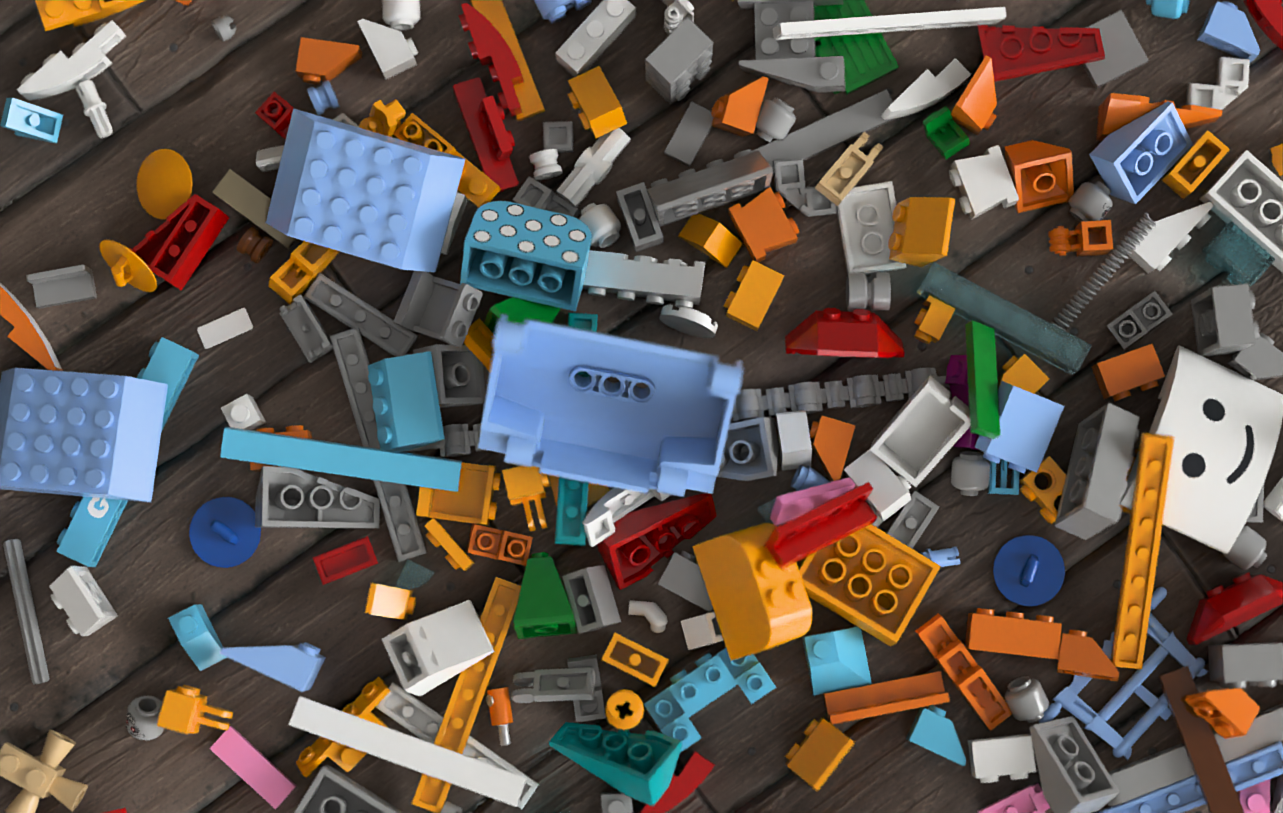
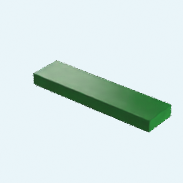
[965,320,1001,439]

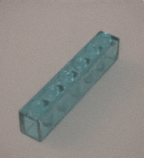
[916,262,1092,375]

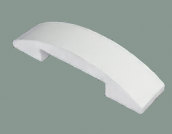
[583,487,671,547]

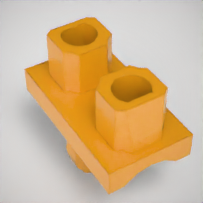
[359,99,406,137]

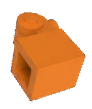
[1048,220,1113,256]

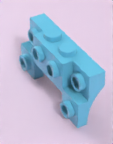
[643,648,776,753]

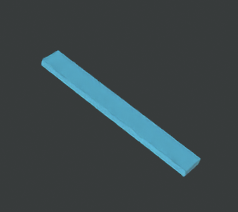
[220,427,462,492]

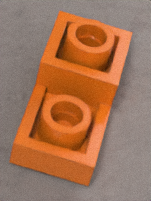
[466,524,533,566]

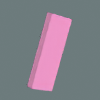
[770,477,855,525]
[210,726,297,809]

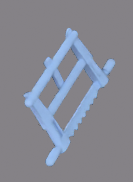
[1039,587,1208,760]

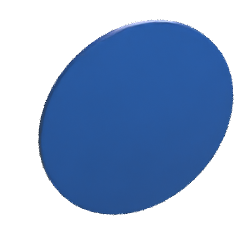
[189,497,261,568]
[993,535,1065,606]

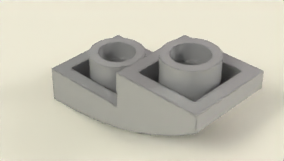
[1107,291,1172,349]

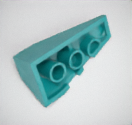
[549,722,682,806]

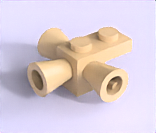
[0,730,88,813]

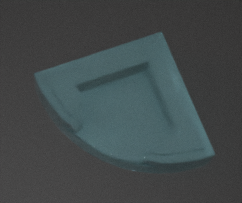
[395,559,435,589]

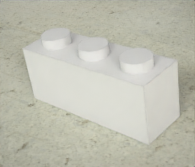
[555,0,636,77]

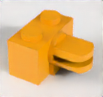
[502,466,551,532]
[156,685,233,734]

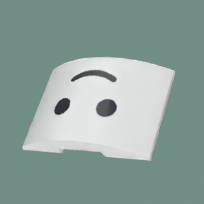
[1120,345,1283,554]

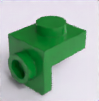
[923,106,970,160]

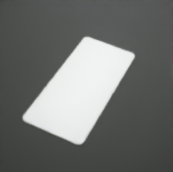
[197,308,253,349]

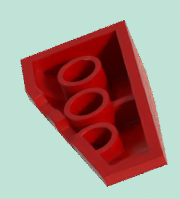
[597,493,717,590]

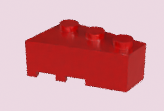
[129,194,230,291]

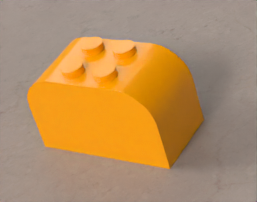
[692,523,812,661]

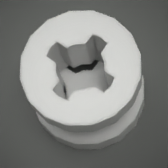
[529,149,562,180]

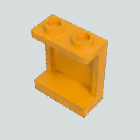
[416,462,501,526]

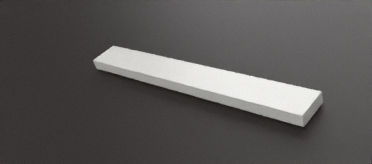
[773,7,1006,40]
[289,696,527,807]

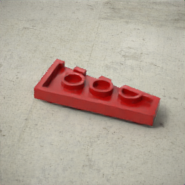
[977,25,1105,82]

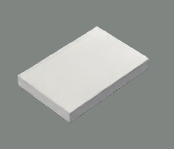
[836,181,907,275]

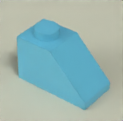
[168,604,228,671]
[906,705,966,766]

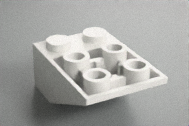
[382,600,494,696]

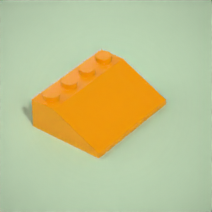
[798,524,941,647]

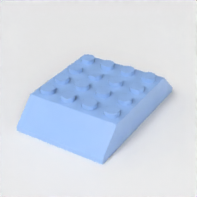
[266,109,465,272]
[0,368,168,502]

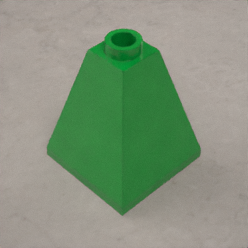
[484,297,562,335]
[514,552,577,639]

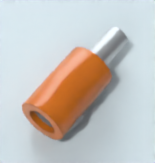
[486,687,514,746]

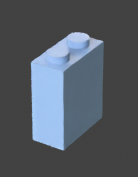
[975,381,1064,473]

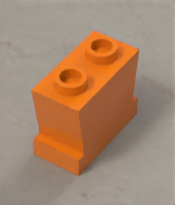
[728,187,799,262]

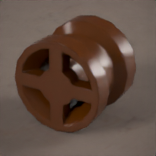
[236,227,273,264]

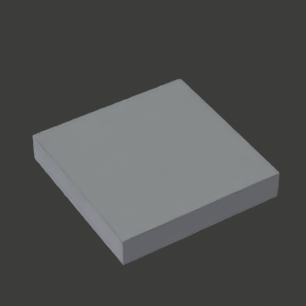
[1082,10,1149,89]

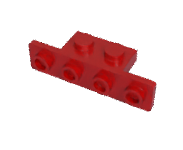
[453,77,518,192]

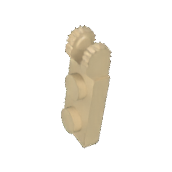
[815,132,883,206]

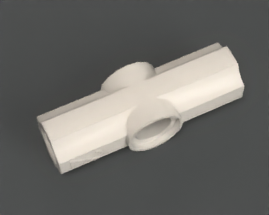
[556,128,631,207]

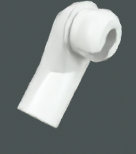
[628,600,668,633]

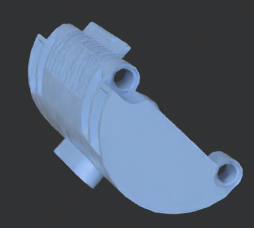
[478,314,743,497]

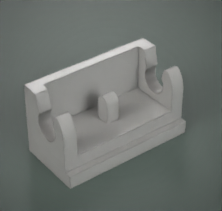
[279,294,333,363]

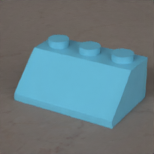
[368,352,444,452]

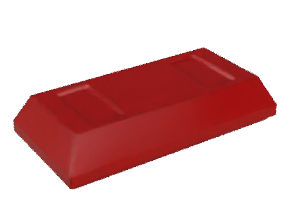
[312,536,379,585]

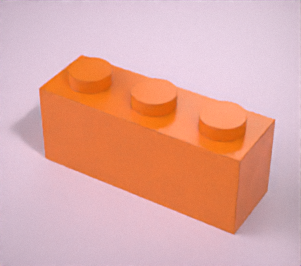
[965,608,1062,659]

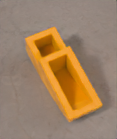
[269,241,340,305]

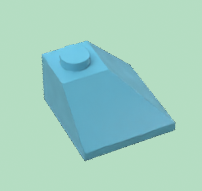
[802,626,872,696]

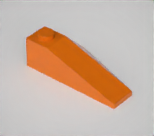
[1097,93,1222,141]

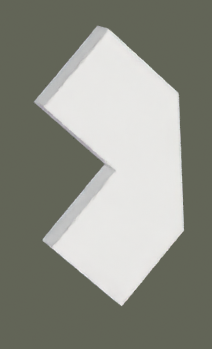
[1186,57,1250,110]

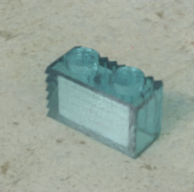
[1202,221,1275,288]

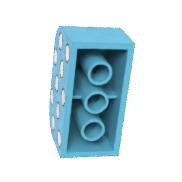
[460,201,592,312]

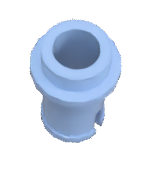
[921,546,960,567]

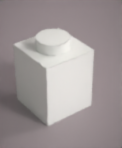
[221,394,266,430]

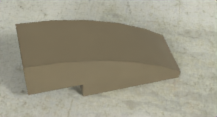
[212,169,296,249]

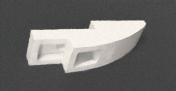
[17,20,126,100]

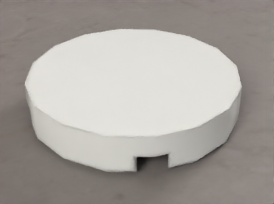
[659,304,718,338]

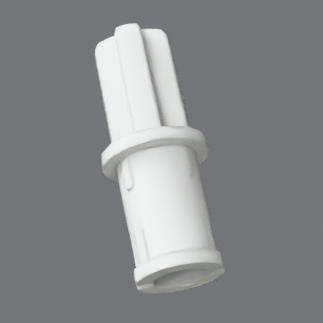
[75,80,113,138]

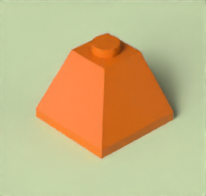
[951,55,997,135]
[1004,140,1074,213]

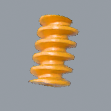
[605,689,644,730]

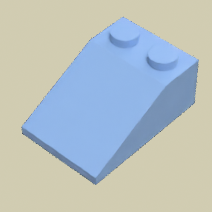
[1089,101,1193,204]
[220,642,326,692]

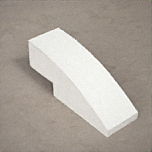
[881,58,972,120]

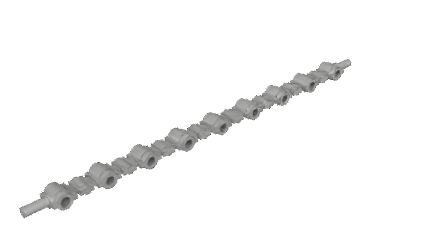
[410,368,950,457]

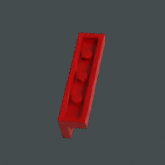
[764,482,877,569]

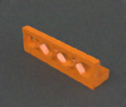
[823,671,950,724]

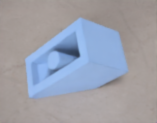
[1197,1,1260,63]

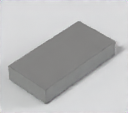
[664,101,713,167]

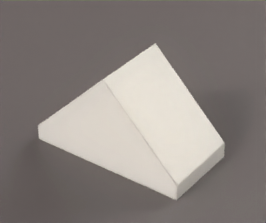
[776,410,812,471]

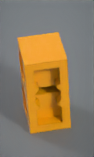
[1019,456,1066,524]

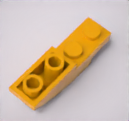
[35,0,146,31]
[393,113,501,208]

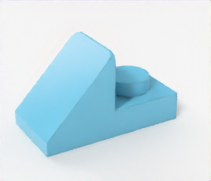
[0,98,63,143]

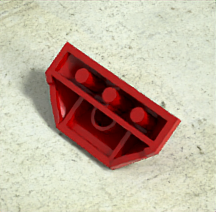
[785,308,905,358]
[1186,572,1283,645]

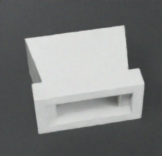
[949,145,1019,220]

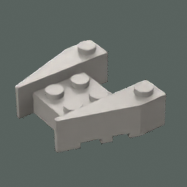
[737,0,845,92]

